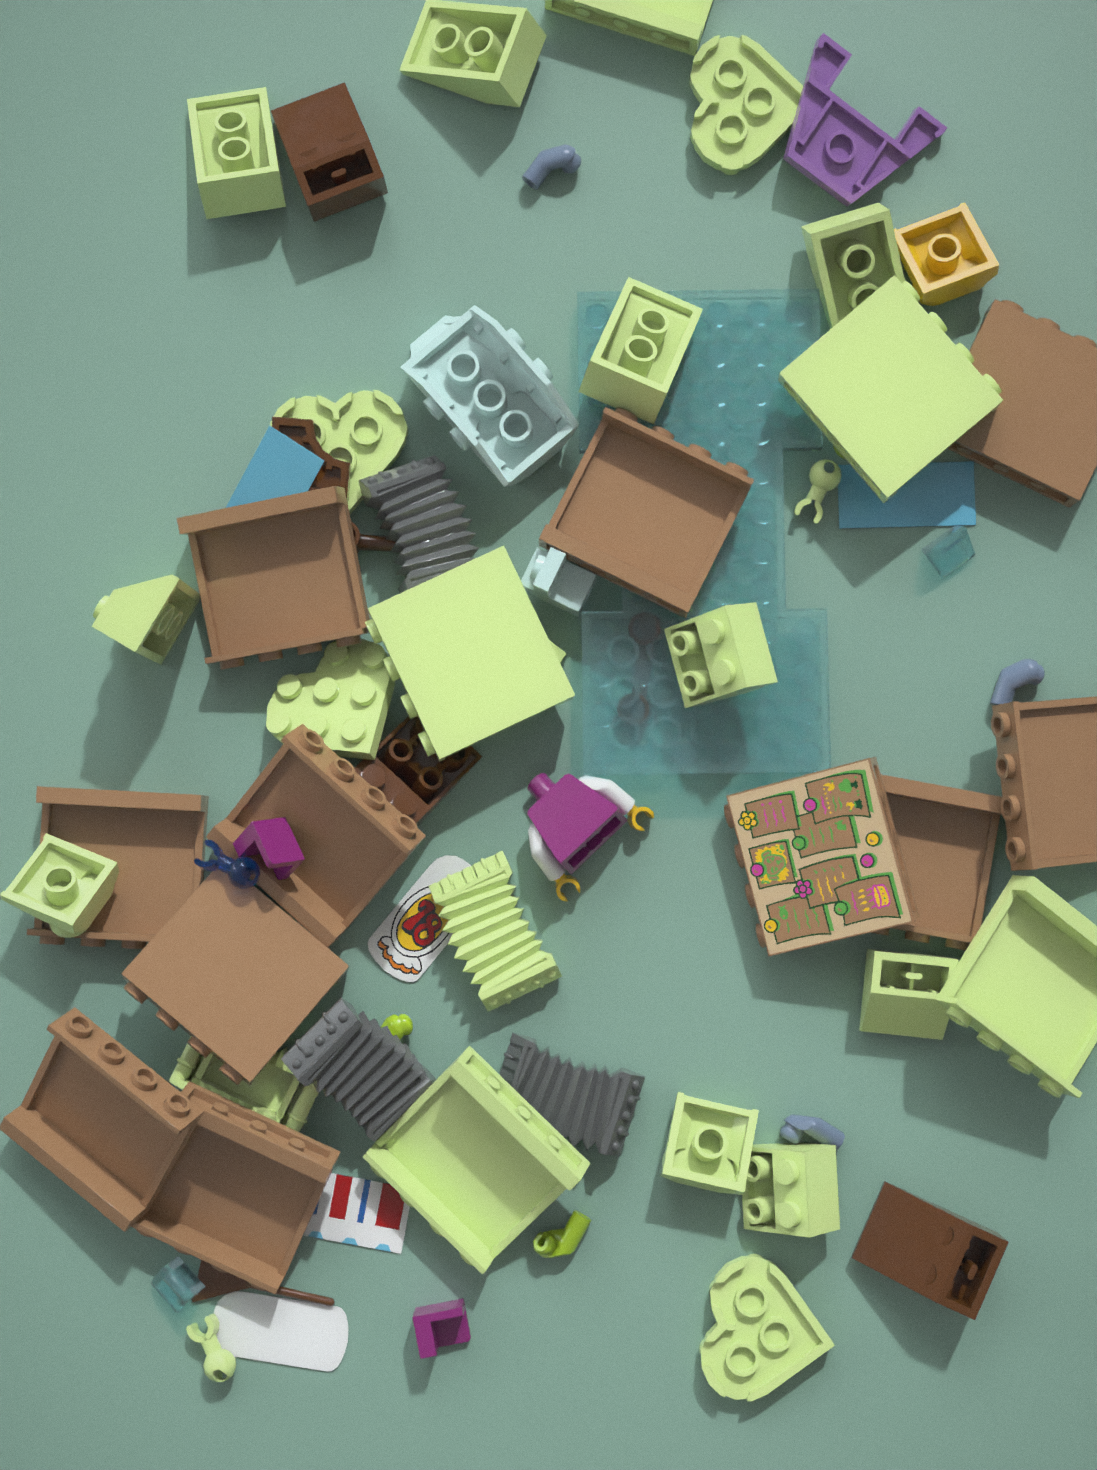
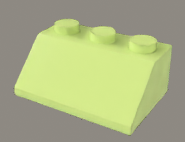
[92,575,201,665]

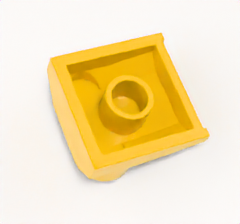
[894,202,999,306]

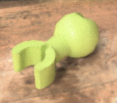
[794,459,842,524]
[186,1314,236,1382]

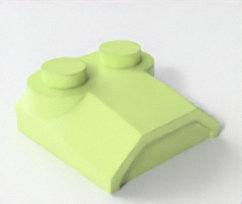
[0,833,119,938]
[660,1092,759,1195]

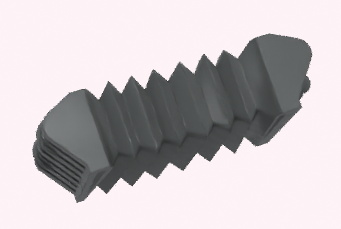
[359,455,479,594]
[281,998,436,1142]
[499,1033,645,1156]

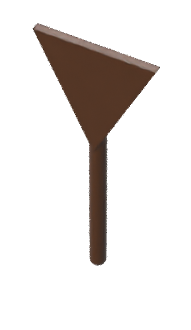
[191,1260,335,1306]

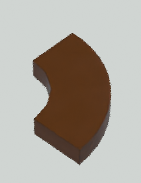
[272,417,351,504]

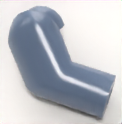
[522,144,581,190]
[990,659,1045,706]
[780,1114,845,1150]

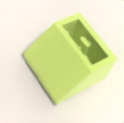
[664,602,778,708]
[859,949,958,1040]
[742,1142,840,1238]

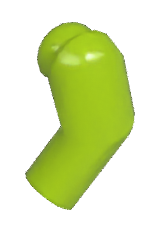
[533,1210,592,1258]

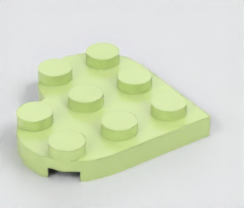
[689,35,803,175]
[270,390,408,514]
[266,639,395,760]
[699,1254,835,1401]

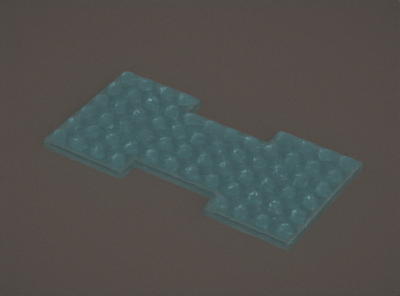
[577,289,831,776]

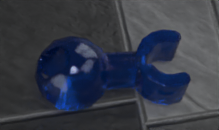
[194,839,260,889]

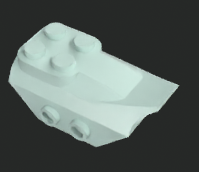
[401,305,579,487]

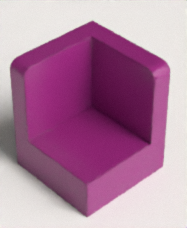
[233,817,305,880]
[412,1298,471,1359]

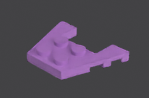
[783,33,947,207]

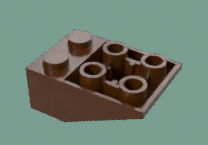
[271,82,388,222]
[355,716,483,826]
[851,1181,1009,1320]

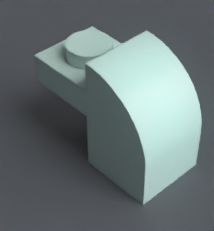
[521,547,596,617]

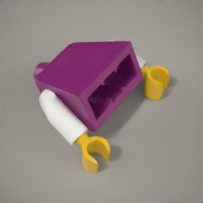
[527,773,654,901]

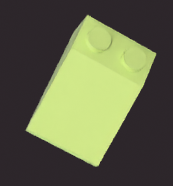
[399,0,547,107]
[187,87,286,219]
[801,203,905,329]
[578,277,703,424]

